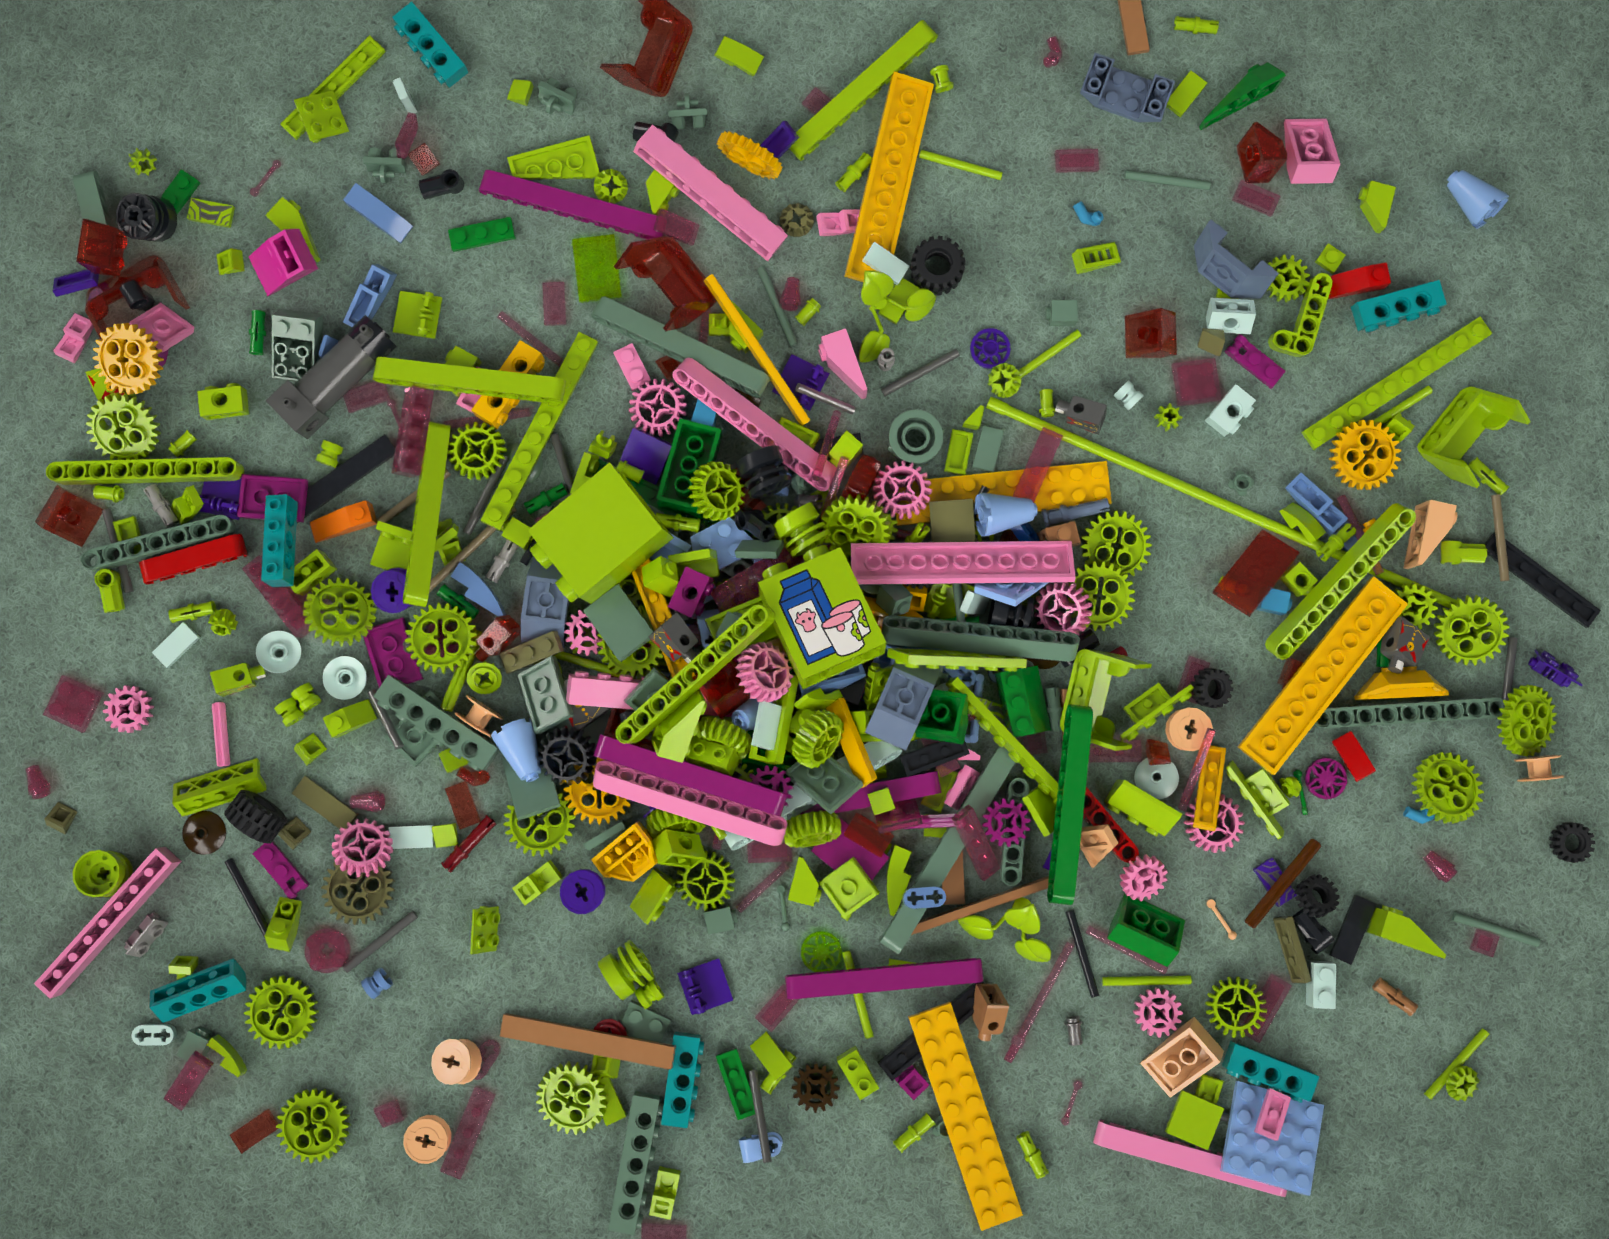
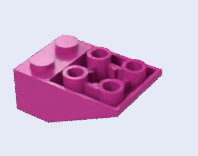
[249,229,318,296]

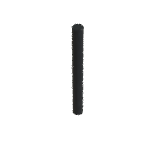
[224,858,268,938]
[1066,909,1099,998]

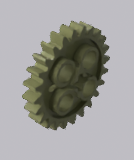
[321,853,395,925]

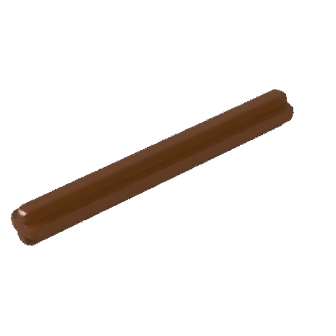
[1245,839,1322,928]

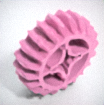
[629,379,687,437]
[873,461,932,520]
[1034,582,1093,635]
[735,642,794,703]
[1184,794,1245,853]
[332,818,393,878]

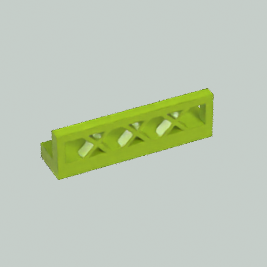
[749,674,798,765]
[172,758,266,817]

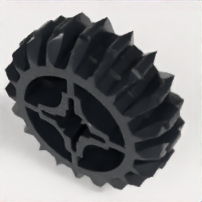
[537,726,597,786]

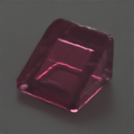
[373,1099,404,1128]

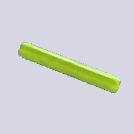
[440,630,484,712]

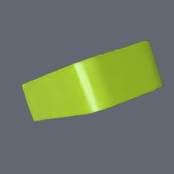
[1268,273,1332,357]

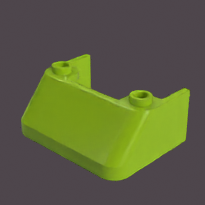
[1417,387,1531,488]
[1060,649,1152,751]

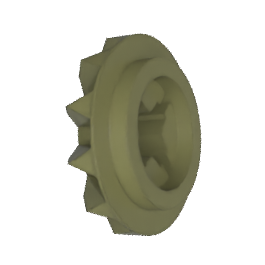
[780,202,814,237]

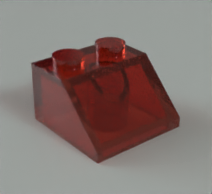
[1237,122,1287,184]
[76,219,127,277]
[1125,308,1177,358]
[35,484,104,547]
[692,659,750,719]

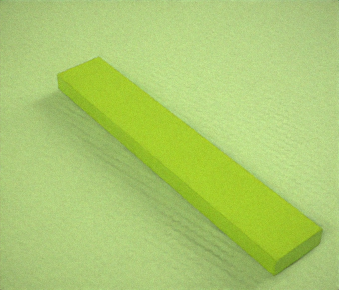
[280,35,386,140]

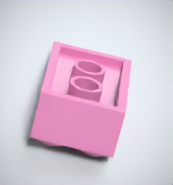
[1284,119,1340,184]
[818,328,867,399]

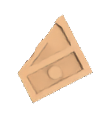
[1080,824,1118,868]

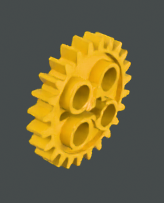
[716,131,783,180]
[93,323,164,395]
[1329,420,1401,490]
[563,757,631,825]

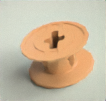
[455,695,504,737]
[1165,707,1213,751]
[1514,755,1564,782]
[431,1039,482,1085]
[403,1115,452,1164]

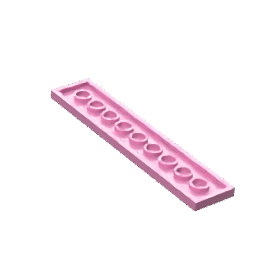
[851,541,1075,585]

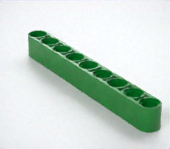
[1047,704,1093,905]

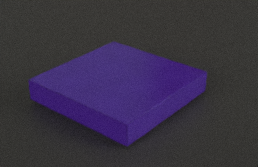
[618,427,672,485]

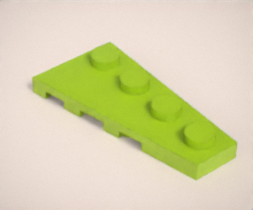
[507,135,600,180]

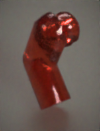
[456,766,490,786]

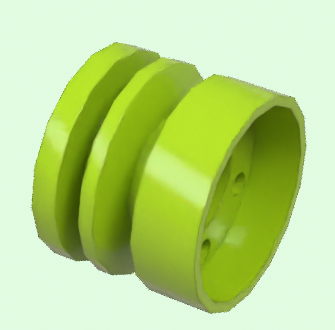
[773,502,832,559]
[72,850,133,897]
[598,940,655,1000]

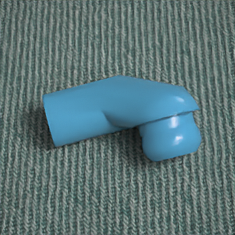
[1073,201,1104,226]
[1403,806,1435,824]

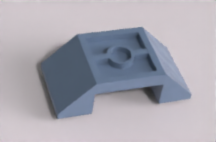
[1080,53,1175,122]
[1194,220,1279,299]
[521,557,569,648]
[864,663,940,751]

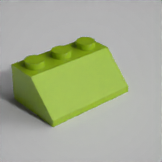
[1104,779,1183,837]

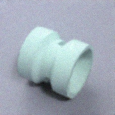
[1113,381,1144,411]

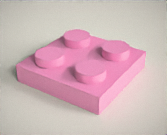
[129,303,194,352]

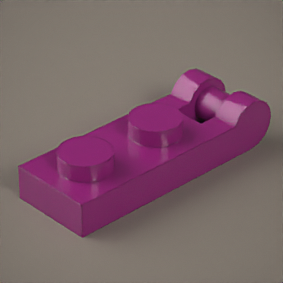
[1225,334,1286,389]
[253,841,310,899]

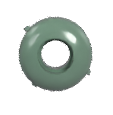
[888,410,944,466]

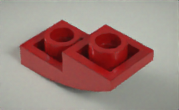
[1332,731,1376,782]

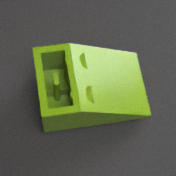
[651,689,707,763]
[629,867,677,925]

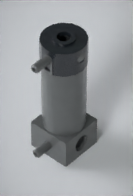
[266,315,397,439]

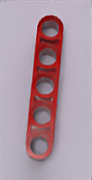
[139,534,248,585]
[1083,787,1139,863]

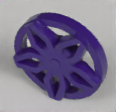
[970,328,1011,369]

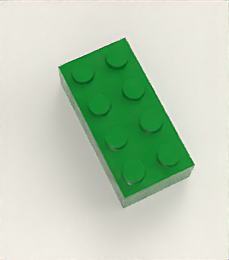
[656,418,722,517]

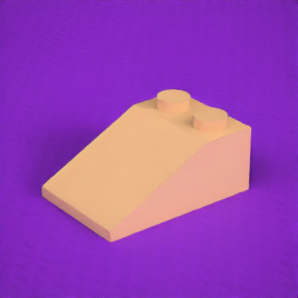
[1403,500,1457,569]
[1140,1017,1224,1098]

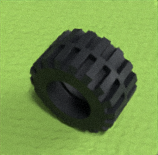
[910,236,965,295]
[224,790,288,844]

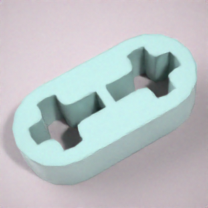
[131,1024,177,1046]

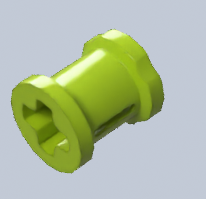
[930,65,954,93]

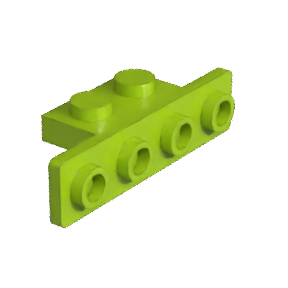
[1119,682,1194,742]
[1226,760,1290,840]

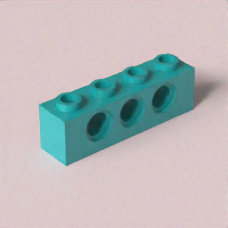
[392,1,469,88]
[1351,280,1447,333]
[261,494,298,587]
[149,958,246,1023]
[661,1031,705,1128]
[1222,1041,1320,1103]

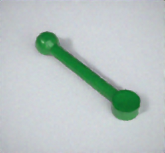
[1293,770,1308,815]

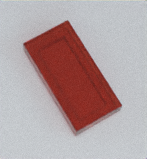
[445,781,481,830]
[230,1109,279,1154]

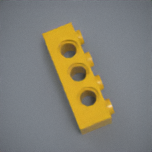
[471,340,545,429]

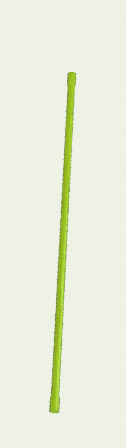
[986,396,1483,621]

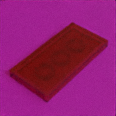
[1213,529,1300,617]

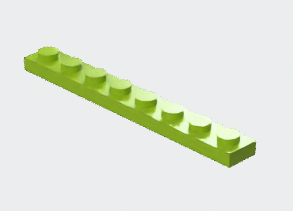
[945,677,1058,806]

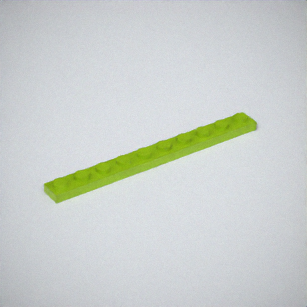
[1301,316,1492,450]
[481,332,598,531]

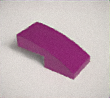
[895,1065,929,1101]

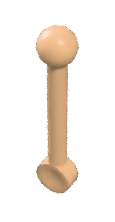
[1206,899,1237,940]

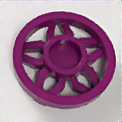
[1305,758,1347,799]

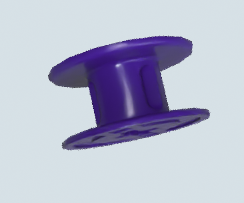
[371,568,413,613]
[560,869,605,914]

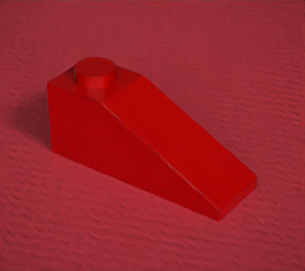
[1317,262,1391,300]

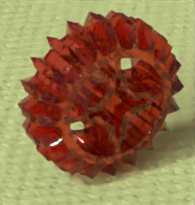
[841,454,881,501]

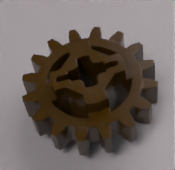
[792,1062,840,1113]

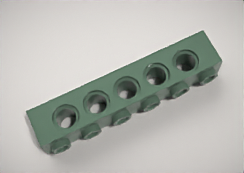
[373,675,500,771]
[608,1091,664,1235]

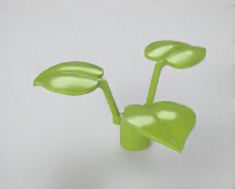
[858,271,936,363]
[957,897,1052,962]

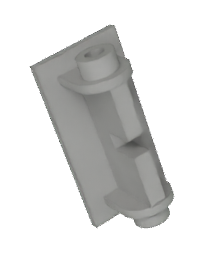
[124,912,168,958]

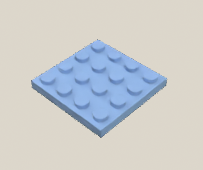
[1220,1081,1324,1196]

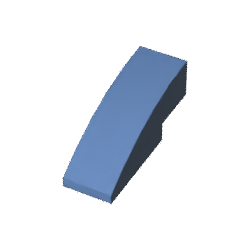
[343,183,413,243]
[343,264,397,327]
[450,562,506,619]

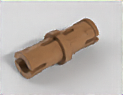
[1372,977,1418,1016]

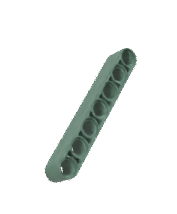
[80,515,236,572]

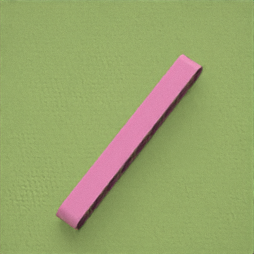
[673,358,839,491]
[593,760,787,846]
[1093,1120,1287,1197]

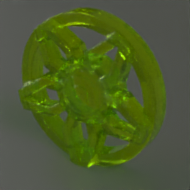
[801,931,842,972]

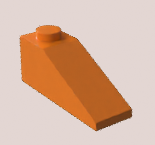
[309,500,378,543]

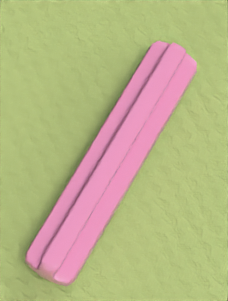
[212,702,230,767]

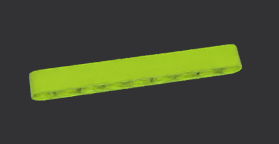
[789,20,938,161]
[373,357,566,404]
[403,421,451,607]
[46,457,244,485]
[1265,503,1416,660]
[616,605,775,744]

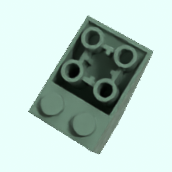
[272,309,323,381]

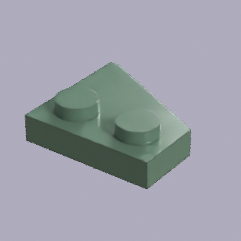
[621,1001,671,1043]

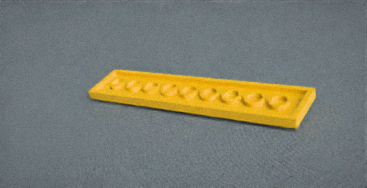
[844,71,934,282]
[893,461,1112,526]
[1238,576,1408,775]
[908,1002,1023,1231]

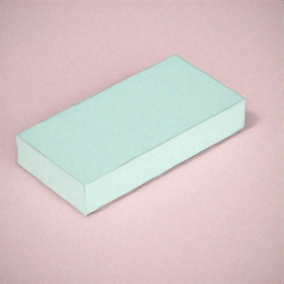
[393,78,417,115]
[862,242,910,285]
[960,590,990,614]
[152,622,201,668]
[751,701,782,750]
[389,825,434,849]

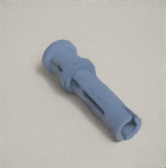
[1042,498,1110,528]

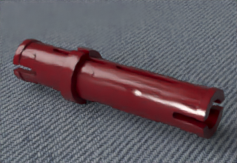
[441,815,497,873]

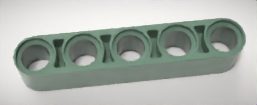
[73,170,123,275]
[999,777,1029,886]

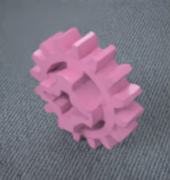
[564,610,603,656]
[103,685,154,733]
[1120,854,1168,901]
[1133,987,1183,1038]

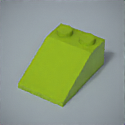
[1367,905,1446,959]

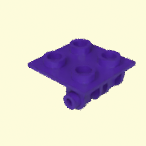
[772,354,830,411]
[199,469,242,520]
[1528,650,1582,687]
[677,958,733,1015]

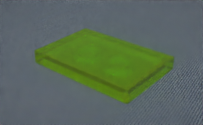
[572,234,622,303]

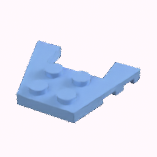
[690,518,778,604]
[974,582,1050,607]

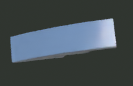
[1285,473,1363,552]

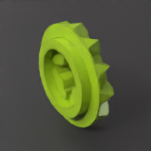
[594,169,628,204]
[988,363,1021,398]
[467,661,502,694]
[1446,1066,1480,1101]

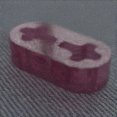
[474,1039,501,1080]

